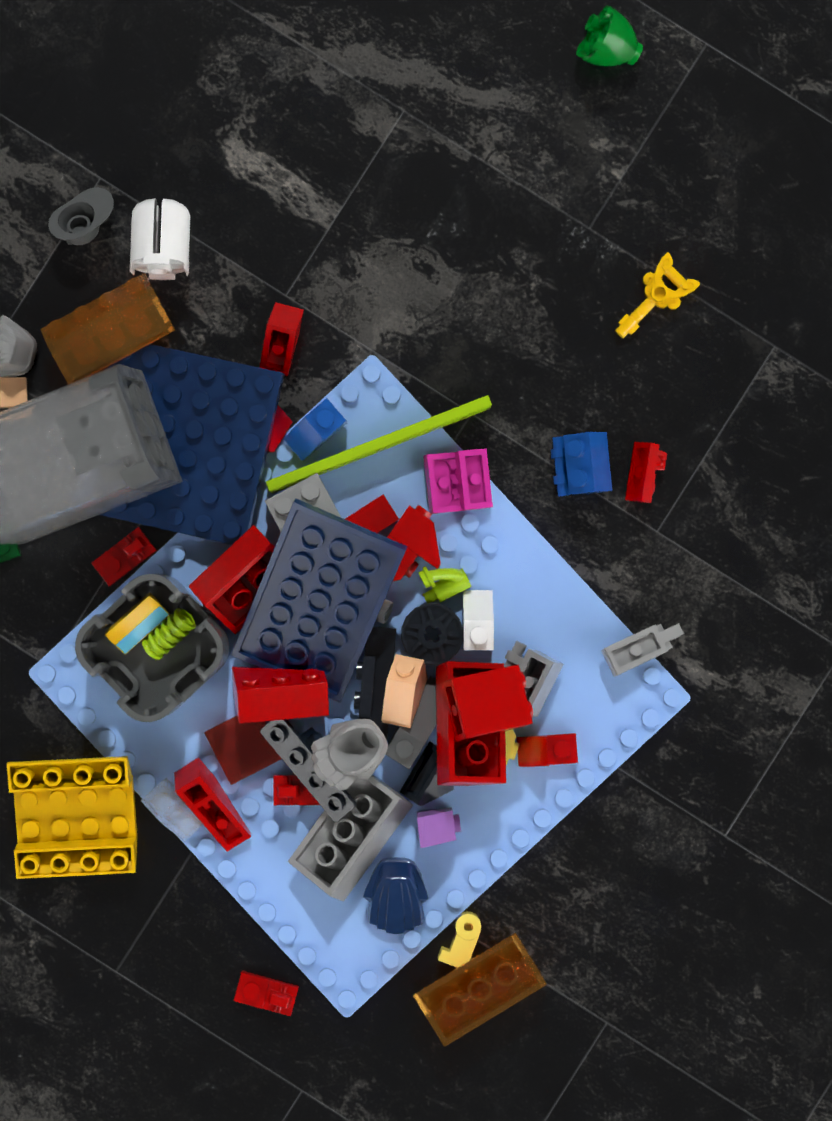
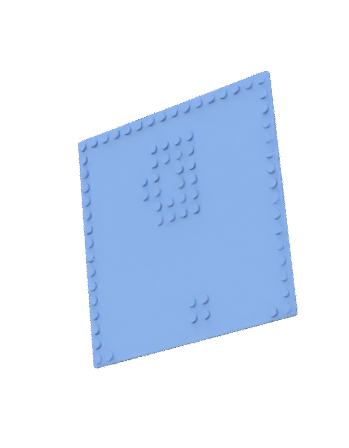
[29,355,690,1017]

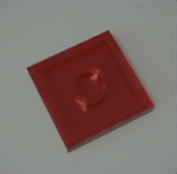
[204,715,282,785]

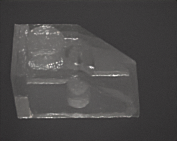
[141,778,203,842]

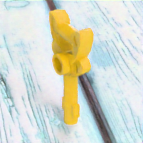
[615,252,700,338]

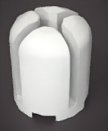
[129,198,190,280]

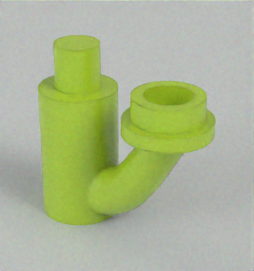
[418,566,472,603]

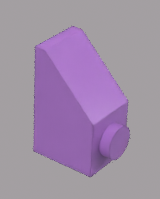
[417,807,461,848]

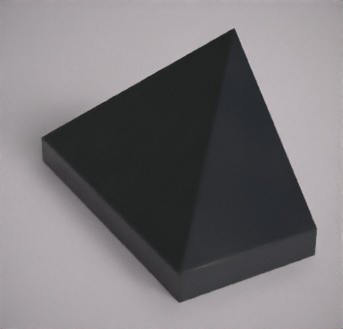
[399,741,454,806]

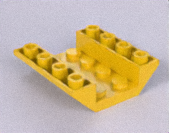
[7,756,137,879]

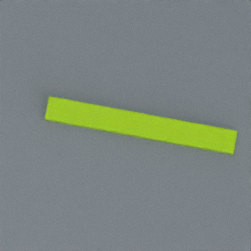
[266,395,492,493]

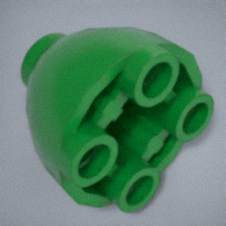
[576,6,643,67]

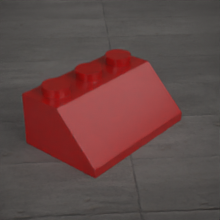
[188,525,275,634]

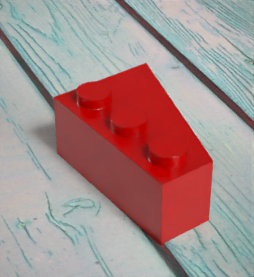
[232,667,329,724]

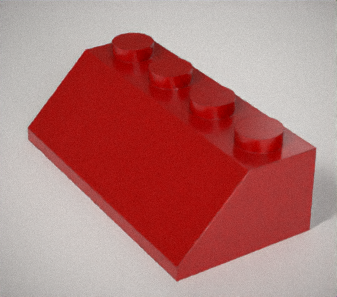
[436,661,506,786]

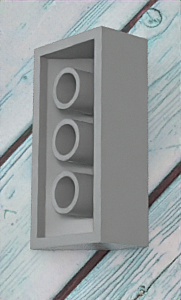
[288,775,413,901]

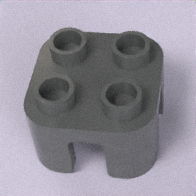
[75,574,229,722]

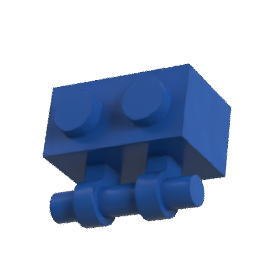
[551,432,612,496]

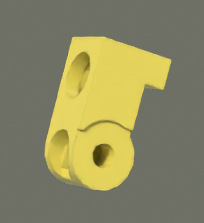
[438,911,481,971]

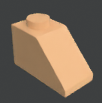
[381,654,428,728]

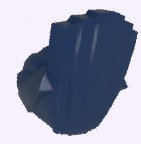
[363,857,428,934]

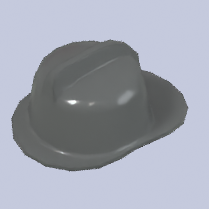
[48,187,114,245]

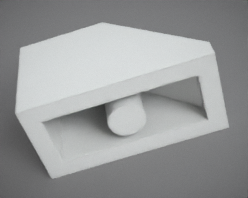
[463,590,494,650]

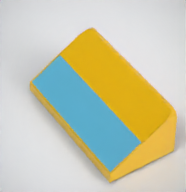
[105,592,170,654]

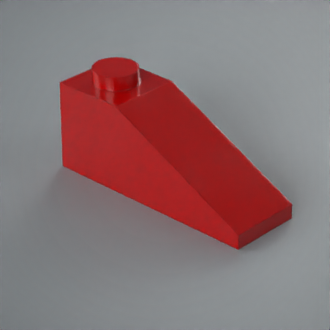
[174,757,251,852]

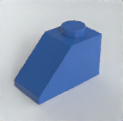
[284,398,347,461]

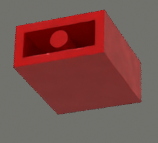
[442,664,533,742]

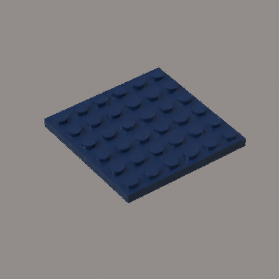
[74,336,285,545]

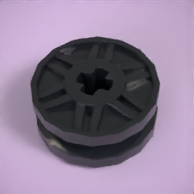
[401,603,463,665]

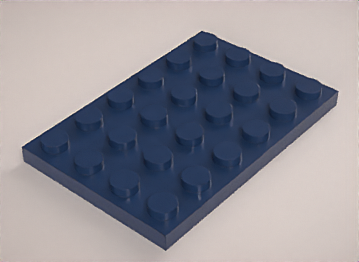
[231,498,408,702]

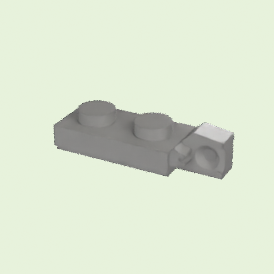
[601,623,684,677]

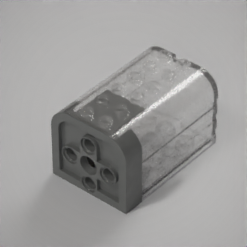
[0,364,183,544]

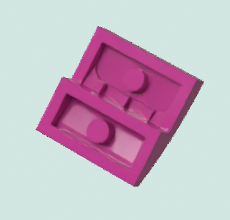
[423,449,493,514]

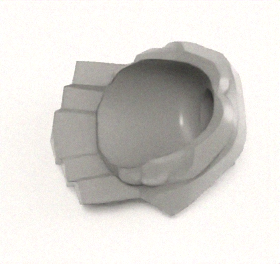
[0,315,37,377]
[311,719,388,791]

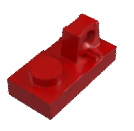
[625,442,667,503]
[92,527,157,586]
[273,775,320,805]
[234,971,299,1016]

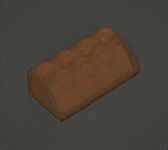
[40,273,175,387]
[413,932,547,1047]

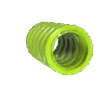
[142,608,196,660]

